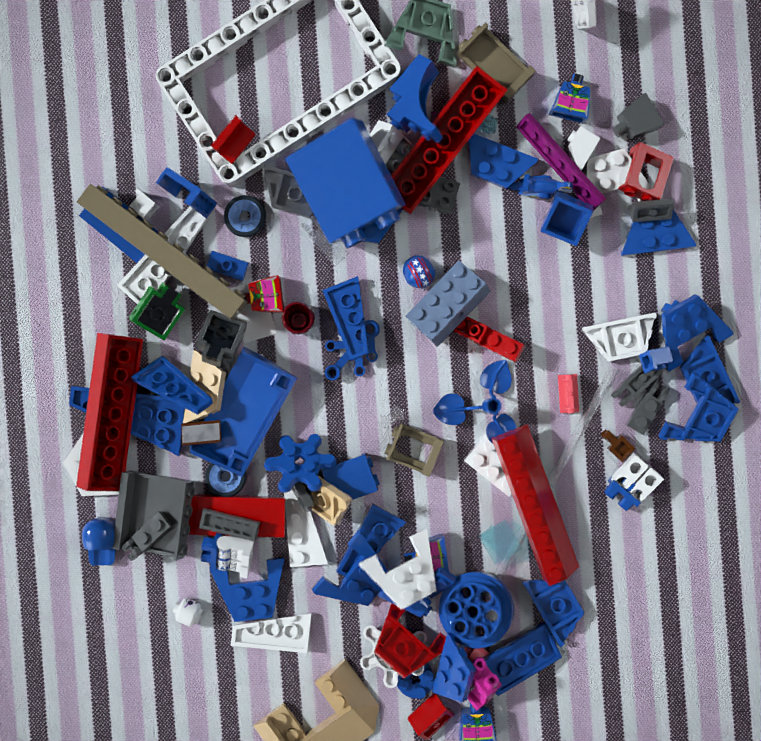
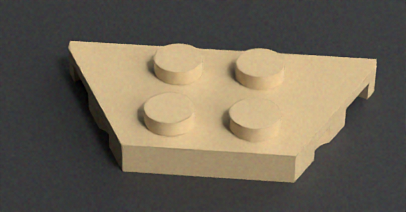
[183,350,226,423]
[303,476,352,526]

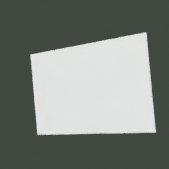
[230,279,277,343]

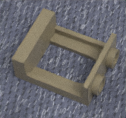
[384,423,444,477]

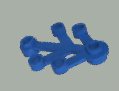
[325,320,380,380]

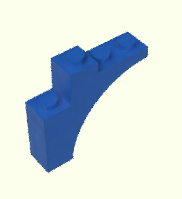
[386,54,443,143]

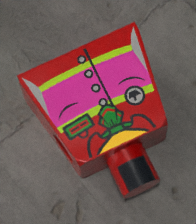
[243,275,284,313]

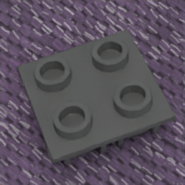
[418,177,460,215]

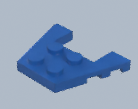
[662,294,734,372]
[658,372,739,442]
[312,530,388,606]
[210,557,285,622]

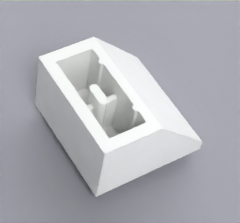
[370,120,414,175]

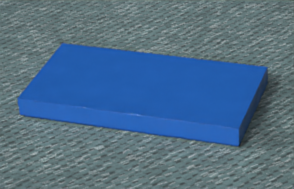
[79,186,159,263]
[482,622,562,696]

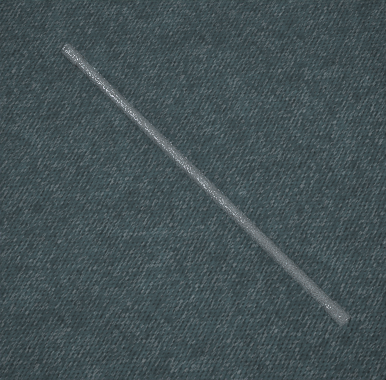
[455,366,620,649]

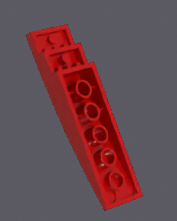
[189,494,286,537]

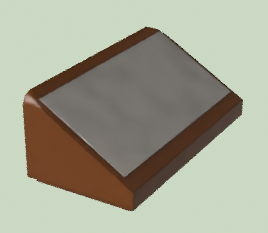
[181,420,222,445]

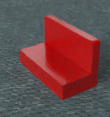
[211,115,256,164]
[407,693,455,741]

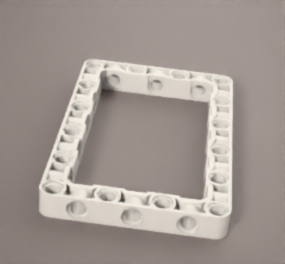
[156,0,400,187]

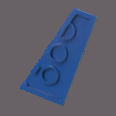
[322,276,369,361]
[336,503,406,576]

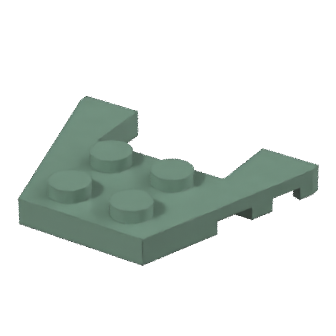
[384,0,457,68]

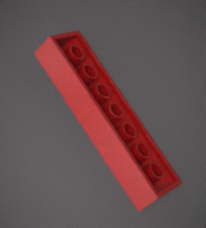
[391,66,507,215]
[76,333,144,491]
[491,424,579,586]

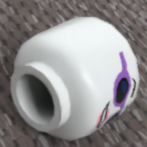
[173,598,203,627]

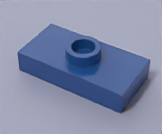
[207,251,249,281]

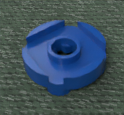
[397,663,434,699]

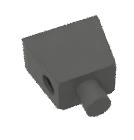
[613,92,664,140]

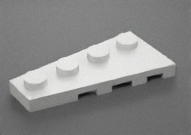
[231,613,312,653]

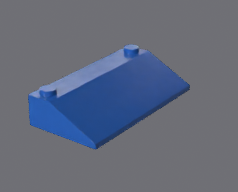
[190,347,297,477]

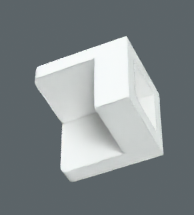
[130,189,160,221]

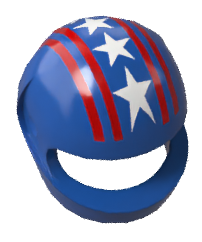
[403,255,436,288]

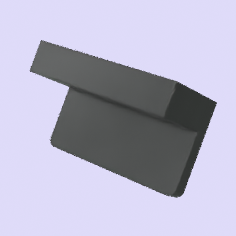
[628,199,674,222]

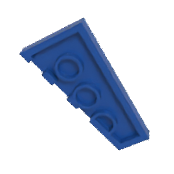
[131,355,213,415]

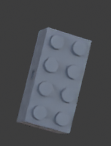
[405,260,491,347]

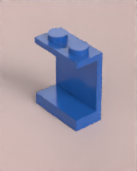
[321,453,380,500]

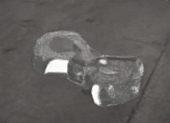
[377,406,405,429]

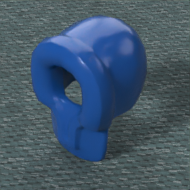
[82,517,116,566]

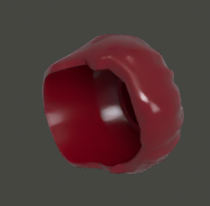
[281,302,315,335]

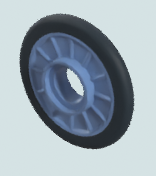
[224,195,266,237]
[205,463,247,497]

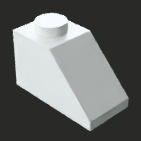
[567,126,600,170]

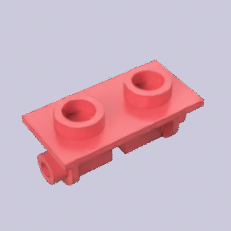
[558,374,579,413]

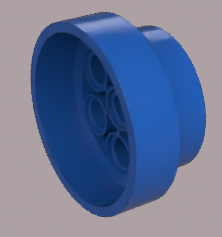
[439,571,514,648]

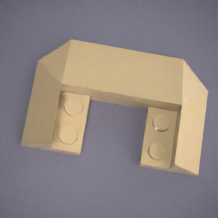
[253,659,379,741]

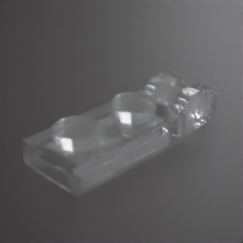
[301,215,349,266]

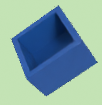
[540,191,593,246]

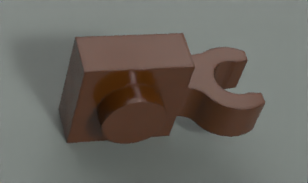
[600,429,636,462]

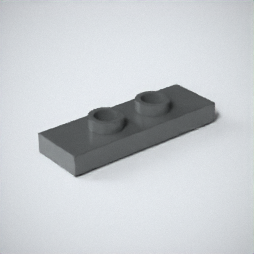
[199,508,261,542]

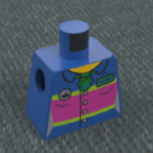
[549,74,590,124]
[404,533,449,572]
[458,703,497,741]

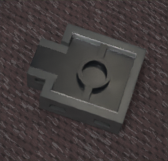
[196,310,247,367]

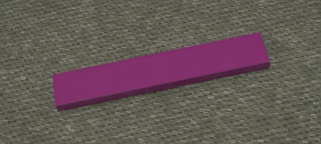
[516,113,606,211]

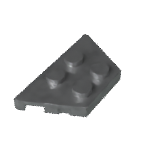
[264,164,313,218]

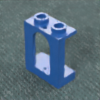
[156,167,217,219]

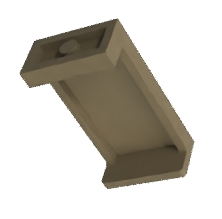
[457,22,536,103]

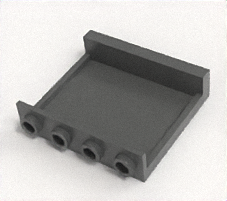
[112,470,195,561]

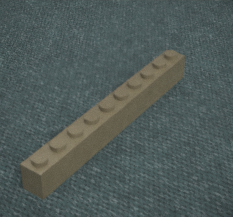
[76,183,248,320]

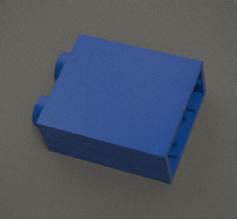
[285,117,406,249]

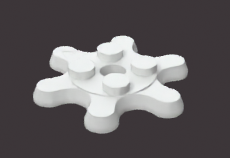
[360,616,427,688]

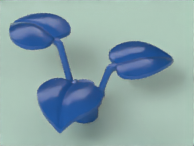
[433,360,516,443]

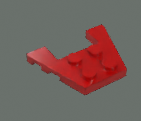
[374,603,446,678]

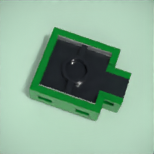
[129,282,185,340]

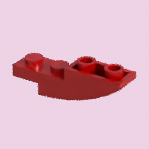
[453,316,525,363]

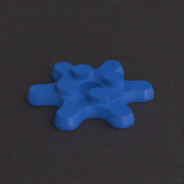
[264,434,337,493]

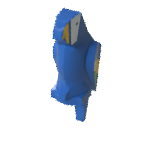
[507,174,573,199]

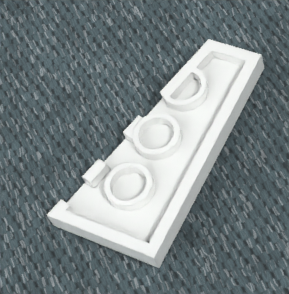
[284,490,329,567]

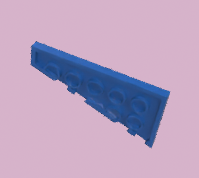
[69,386,185,456]

